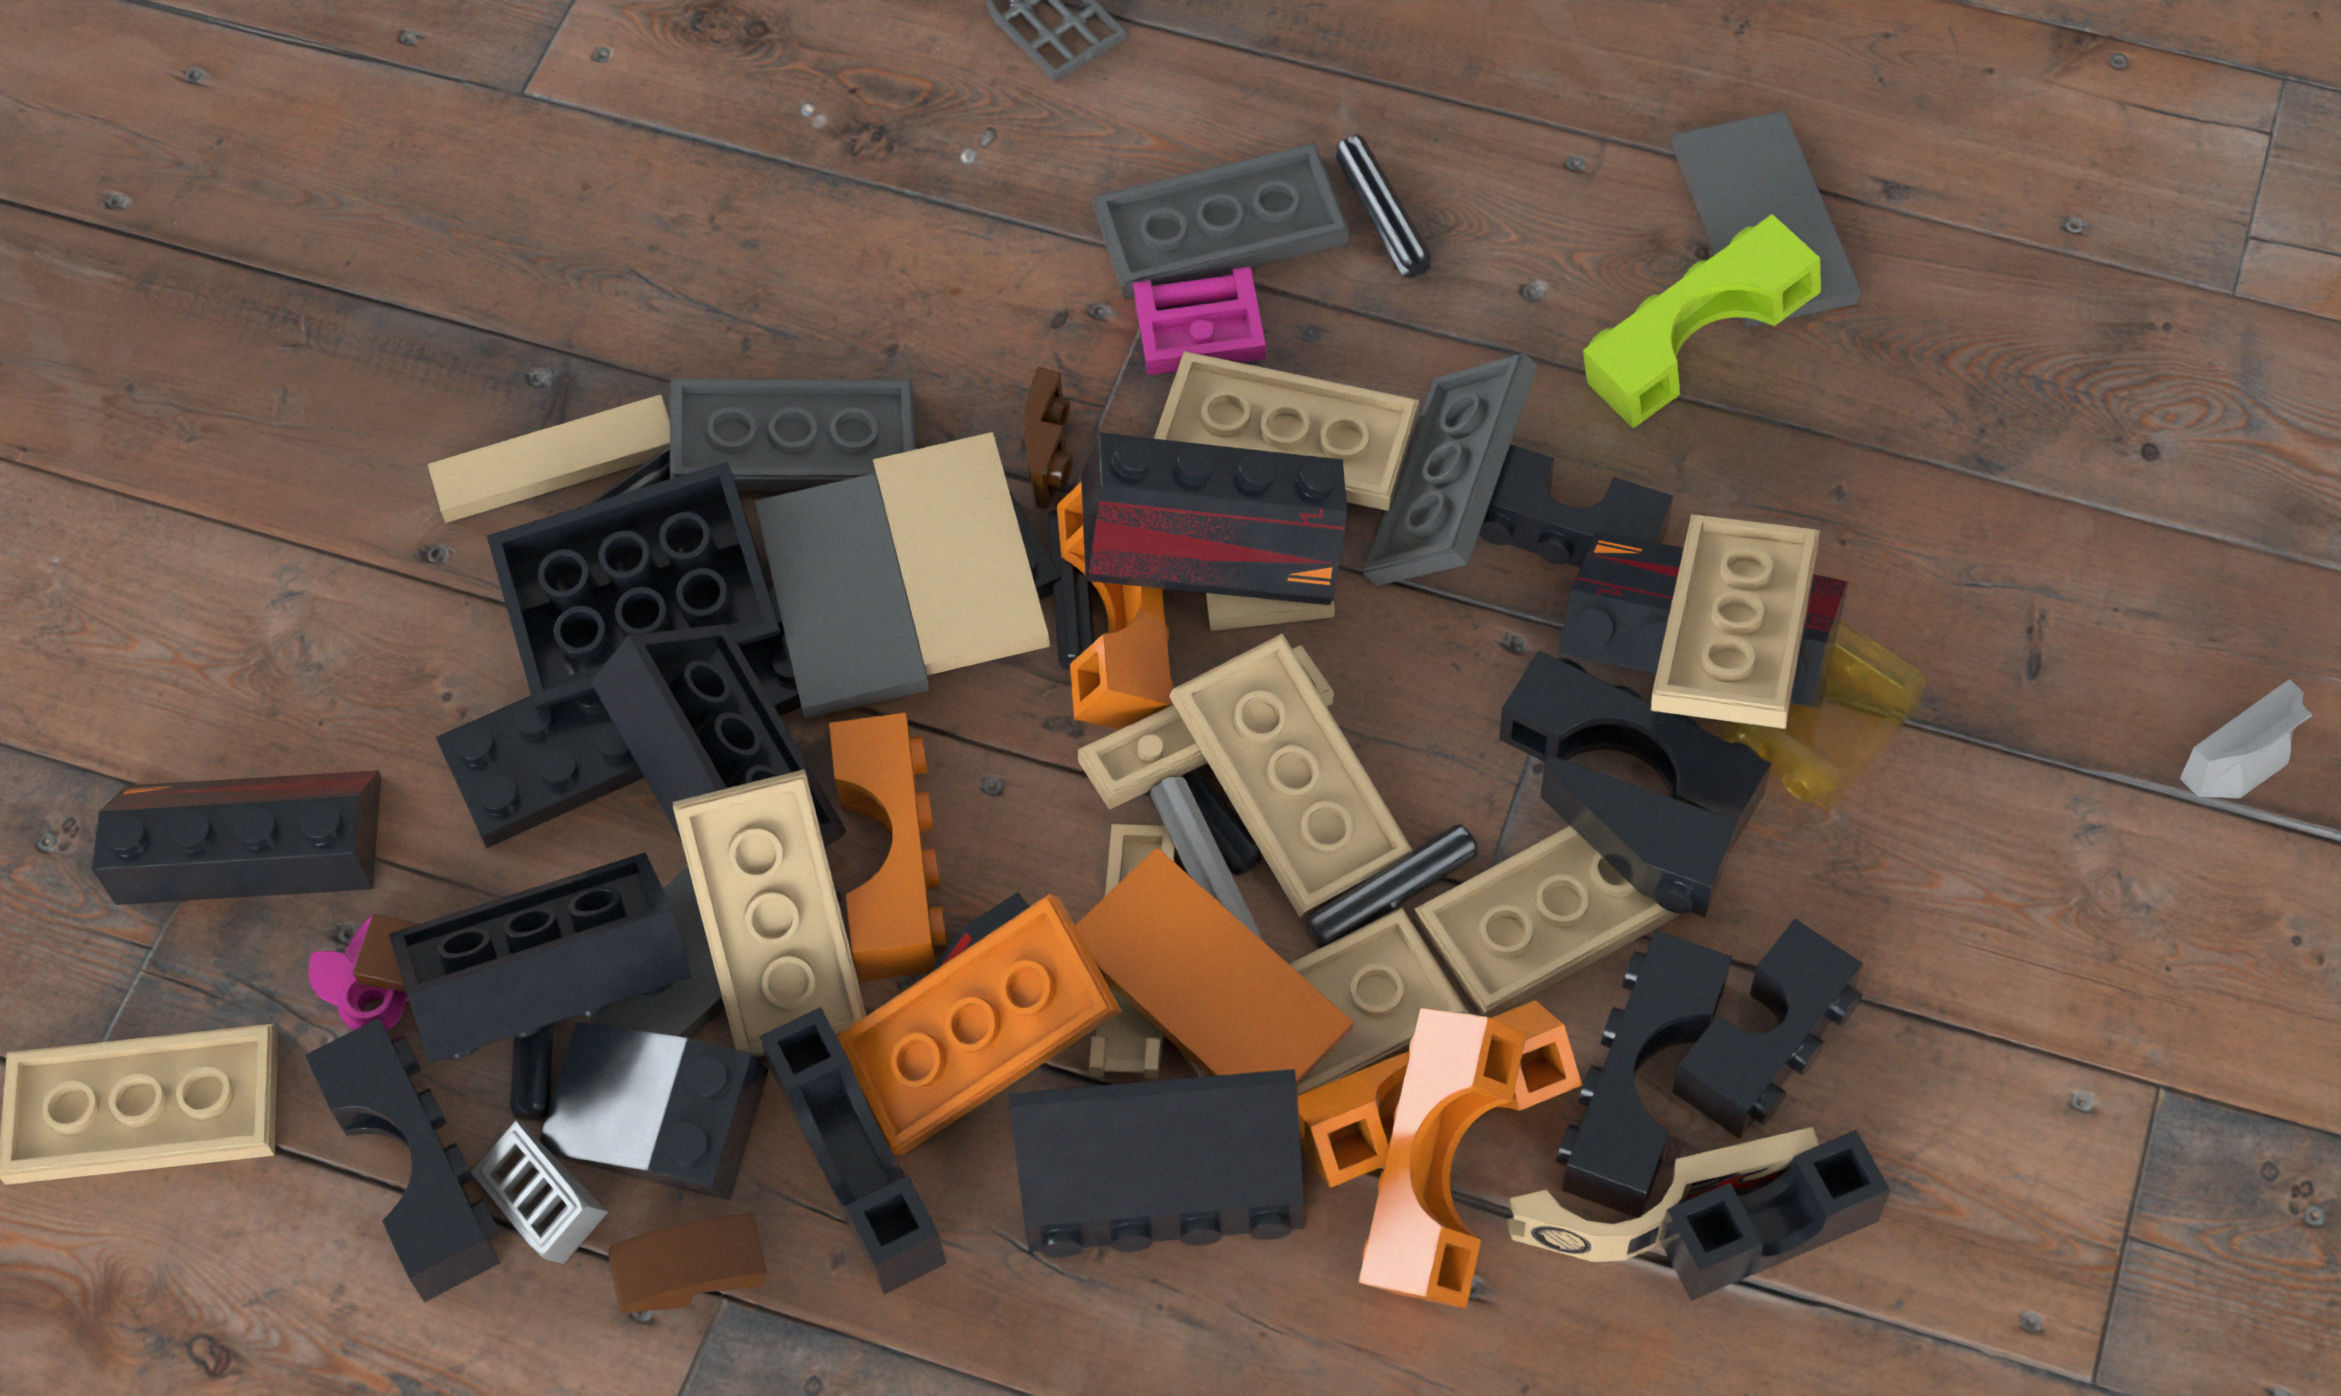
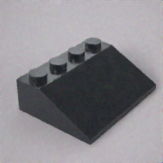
[487,461,781,710]
[1009,1069,1304,1258]

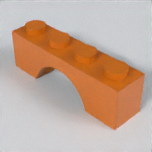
[1057,482,1175,730]
[829,713,947,982]
[1297,1000,1582,1188]
[1358,1008,1527,1309]

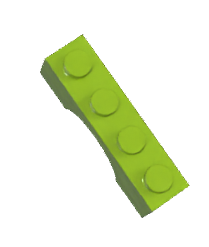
[1583,214,1821,429]

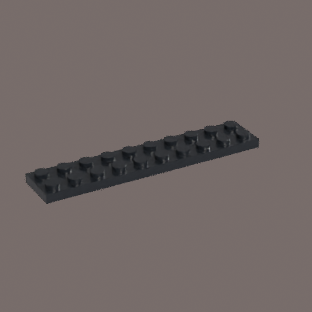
[436,487,1061,848]

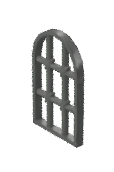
[987,0,1127,82]

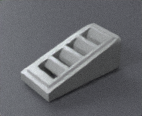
[471,1121,608,1264]

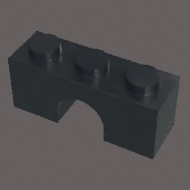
[1479,444,1673,568]
[1672,919,1863,1139]
[1660,1130,1890,1301]

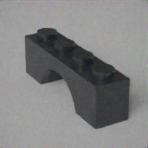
[1499,650,1772,848]
[1556,930,1733,1218]
[759,1007,947,1295]
[305,1018,501,1302]

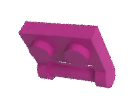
[1133,267,1266,375]

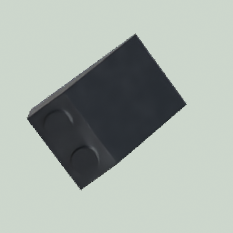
[539,1022,769,1201]

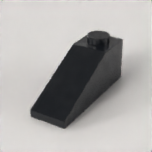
[1540,755,1738,917]

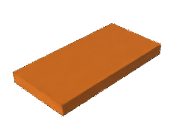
[1075,847,1354,1085]
[837,894,1122,1156]

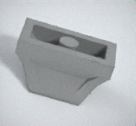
[2180,679,2312,798]

